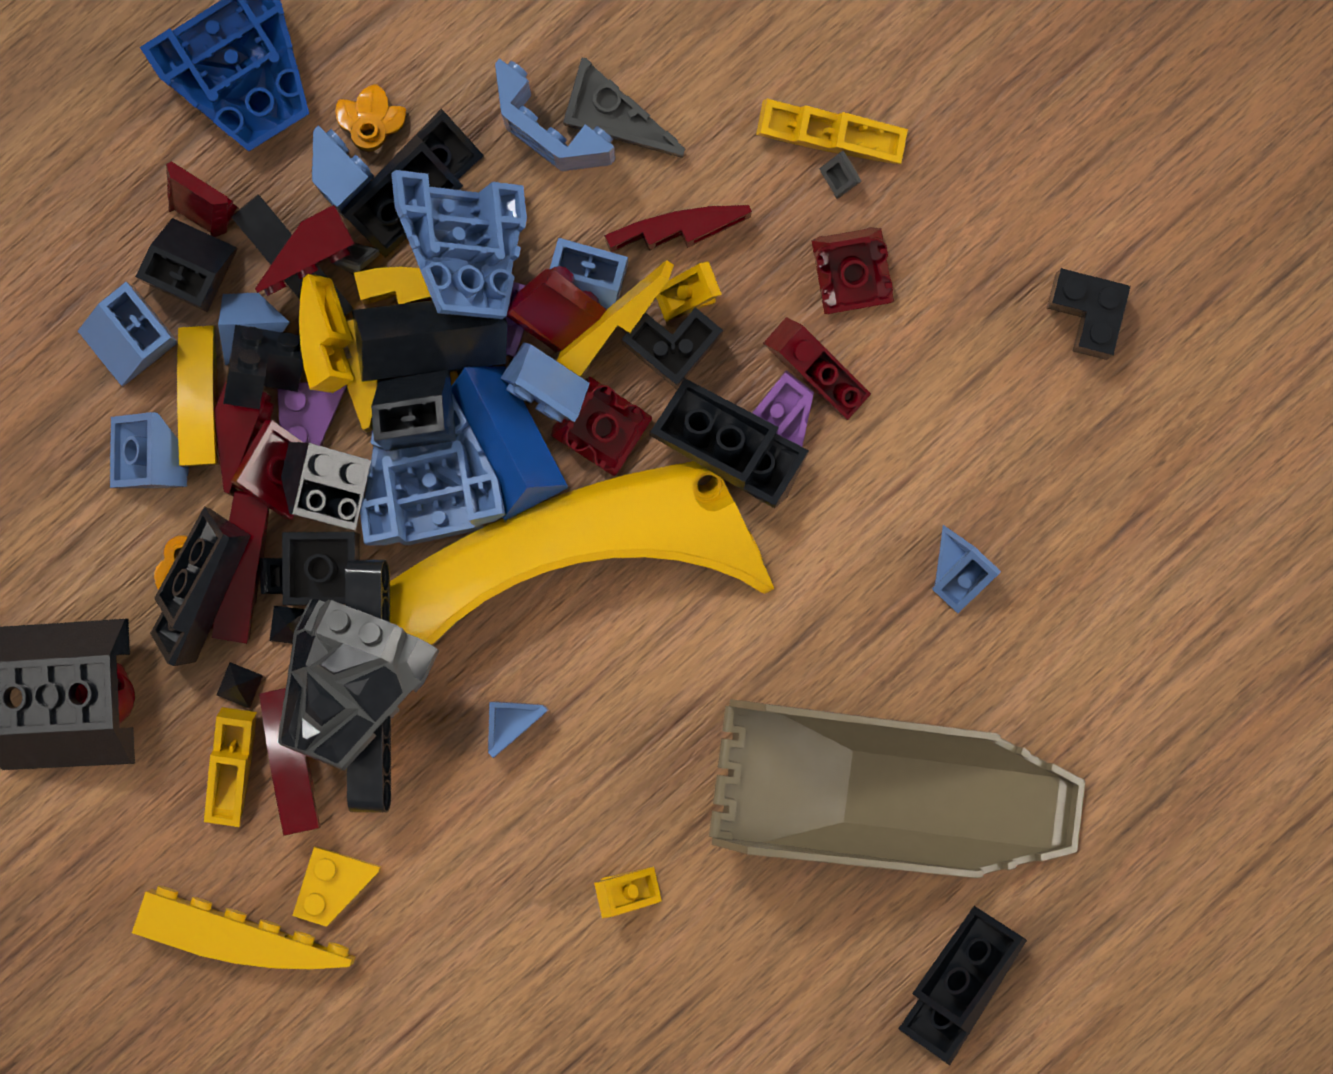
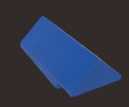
[451,366,569,521]

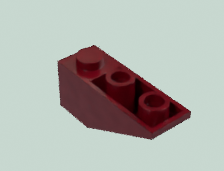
[255,205,354,296]
[763,317,871,420]
[214,382,274,496]

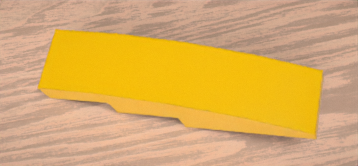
[756,98,908,165]
[177,325,219,467]

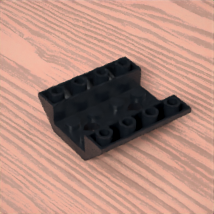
[0,619,135,770]

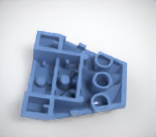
[391,170,527,319]
[360,394,505,545]

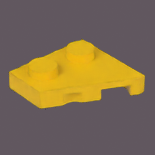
[292,846,381,927]

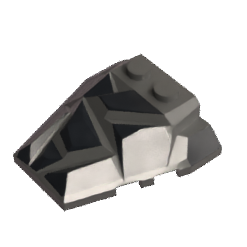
[277,599,439,771]

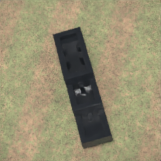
[231,194,354,316]

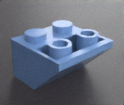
[312,125,375,219]
[550,238,628,309]
[78,282,178,387]
[500,342,589,423]

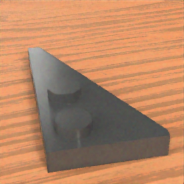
[563,57,685,158]

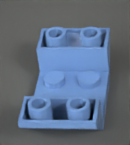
[495,58,615,171]

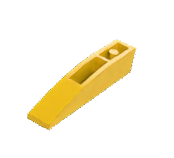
[132,885,356,969]

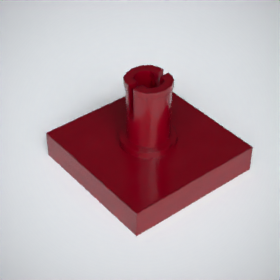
[230,420,302,520]

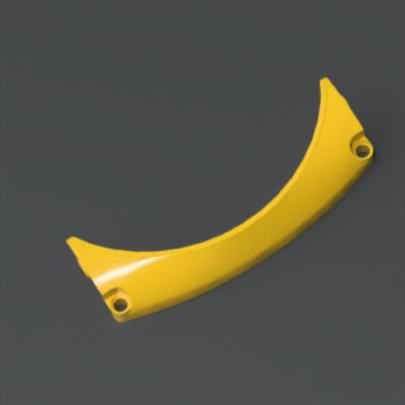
[346,461,775,770]

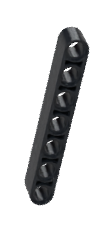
[345,560,391,813]

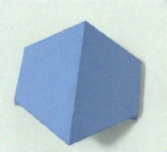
[218,293,290,365]
[932,525,1001,613]
[488,701,549,758]

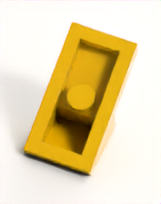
[656,261,722,322]
[594,866,662,918]

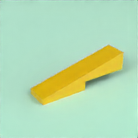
[556,260,674,376]

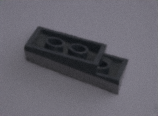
[341,109,484,258]
[352,300,507,382]
[650,378,809,509]
[150,506,251,666]
[898,906,1027,1066]

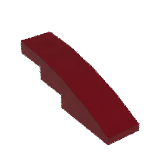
[604,205,752,253]
[212,491,270,644]
[259,688,321,836]

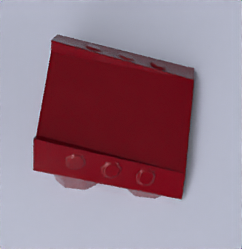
[166,161,239,237]
[811,227,894,314]
[507,266,607,352]
[551,376,652,476]

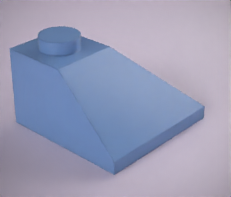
[110,412,189,488]

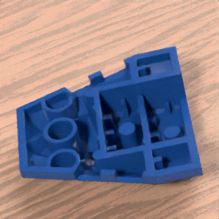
[140,0,310,152]

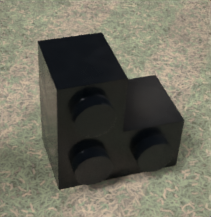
[1047,268,1131,360]
[621,307,723,390]
[223,325,303,409]

